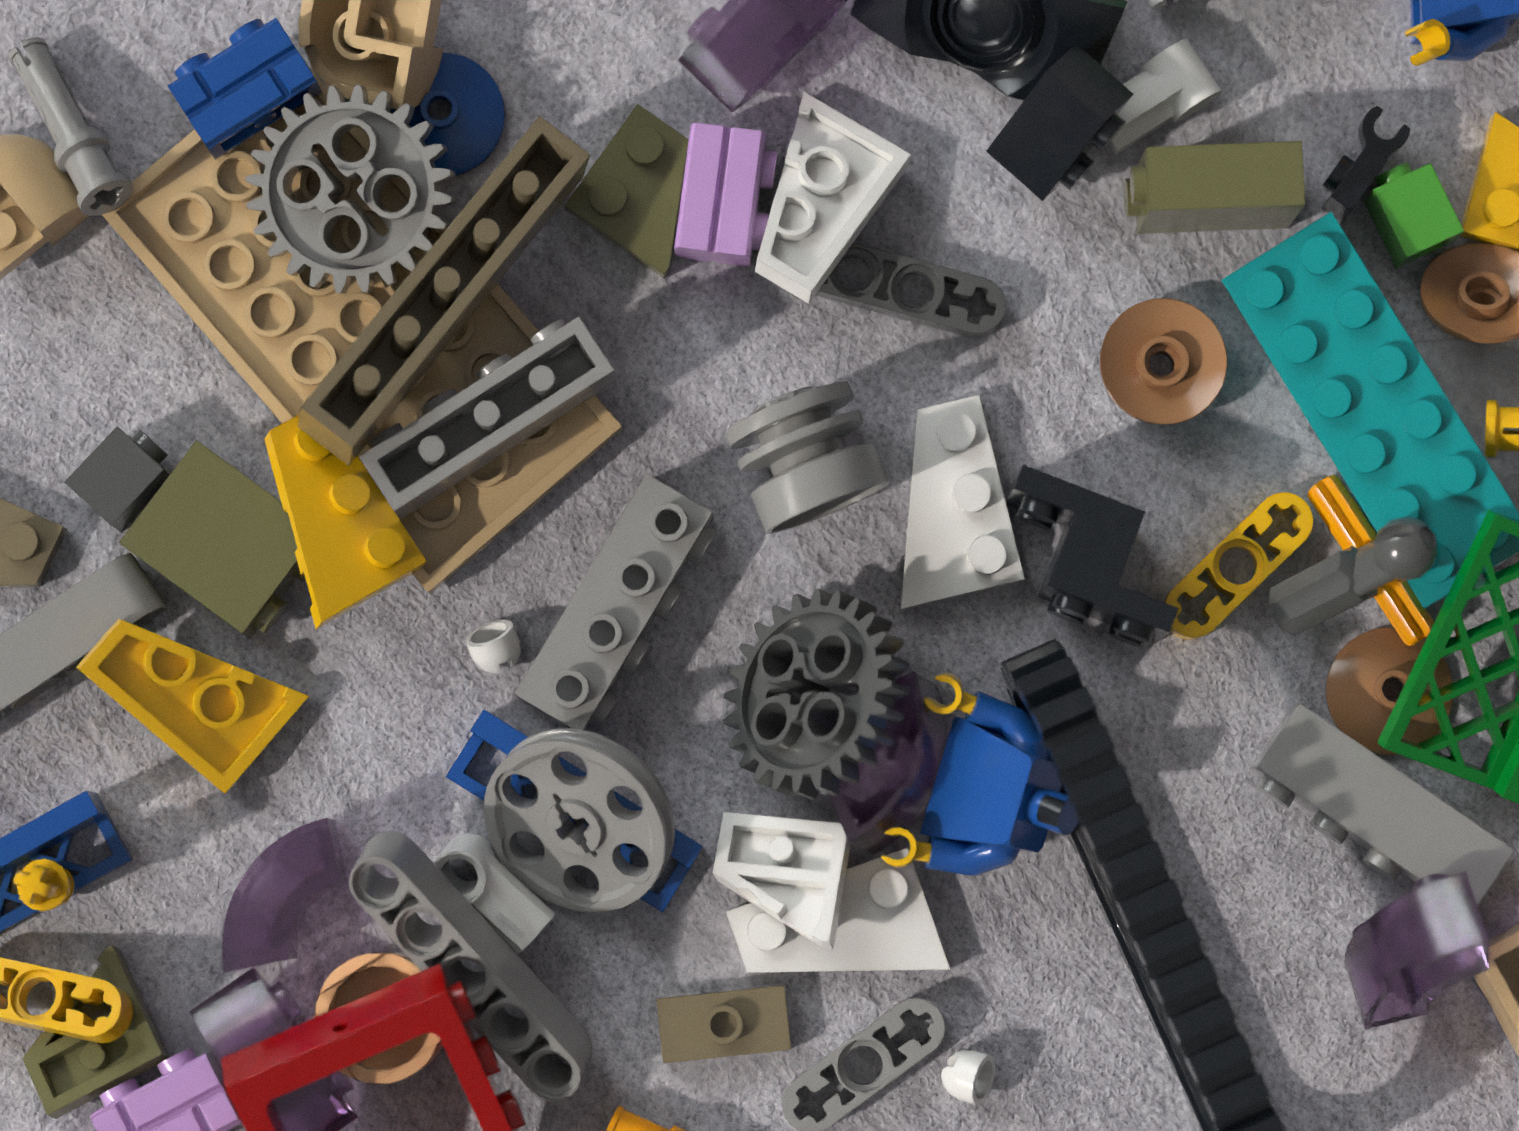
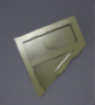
[22,945,170,1119]

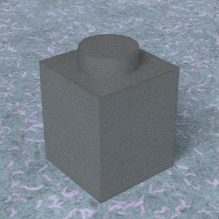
[64,426,170,532]

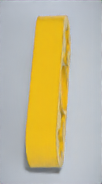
[1163,492,1313,640]
[0,957,133,1043]

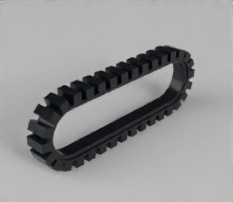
[1000,638,1285,1131]

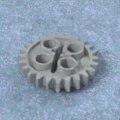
[246,85,456,294]

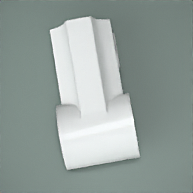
[1107,38,1222,155]
[434,833,555,955]

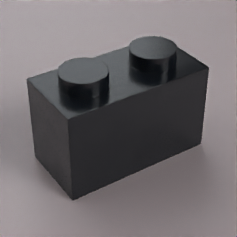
[986,44,1134,201]

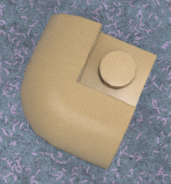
[298,0,444,109]
[0,134,89,280]

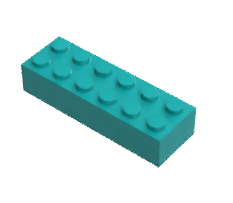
[1221,212,1519,609]

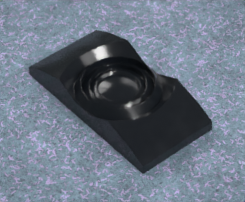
[850,0,1128,101]

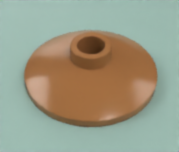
[1420,243,1519,344]
[1100,298,1227,425]
[1325,628,1453,755]

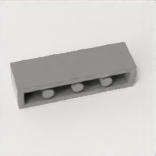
[1249,703,1515,918]

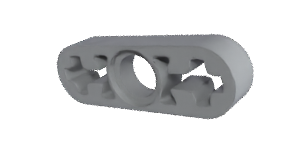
[782,998,945,1131]

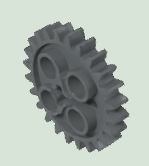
[723,589,910,800]

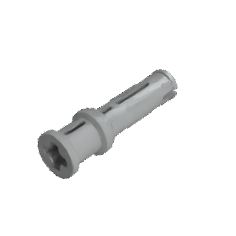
[9,37,133,216]

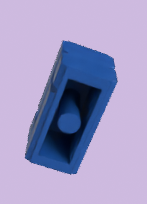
[168,18,322,160]

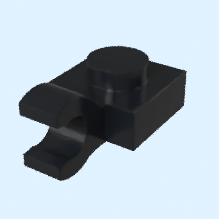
[1321,106,1410,222]

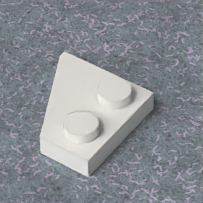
[713,812,853,950]

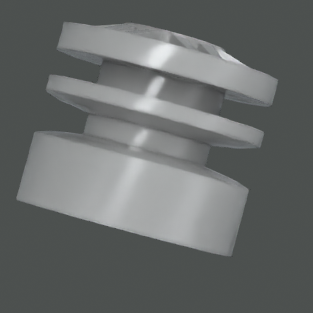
[725,381,889,534]

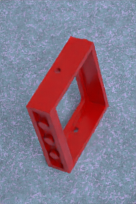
[221,964,526,1131]

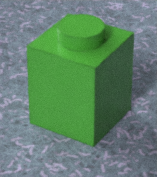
[1364,162,1464,269]

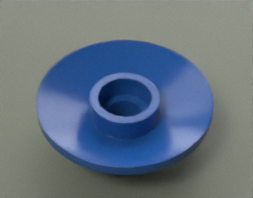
[390,53,505,176]

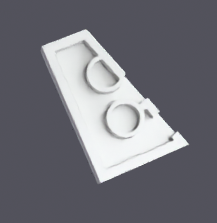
[755,92,911,304]
[900,395,1025,611]
[726,848,951,972]

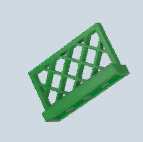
[1377,509,1519,804]

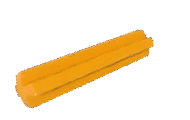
[1308,474,1434,646]

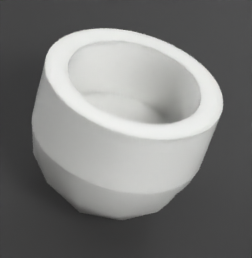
[465,619,521,674]
[941,1050,995,1105]

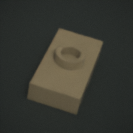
[656,985,791,1063]

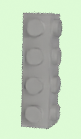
[359,316,616,519]
[515,473,717,731]

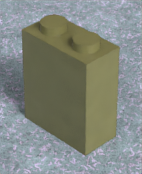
[1124,141,1305,234]
[119,440,306,639]

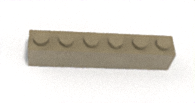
[298,116,590,466]

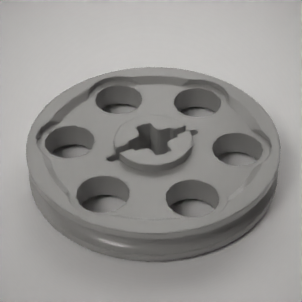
[484,728,675,913]

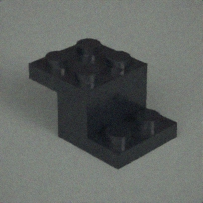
[1006,465,1179,648]

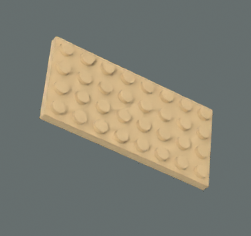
[102,65,623,594]

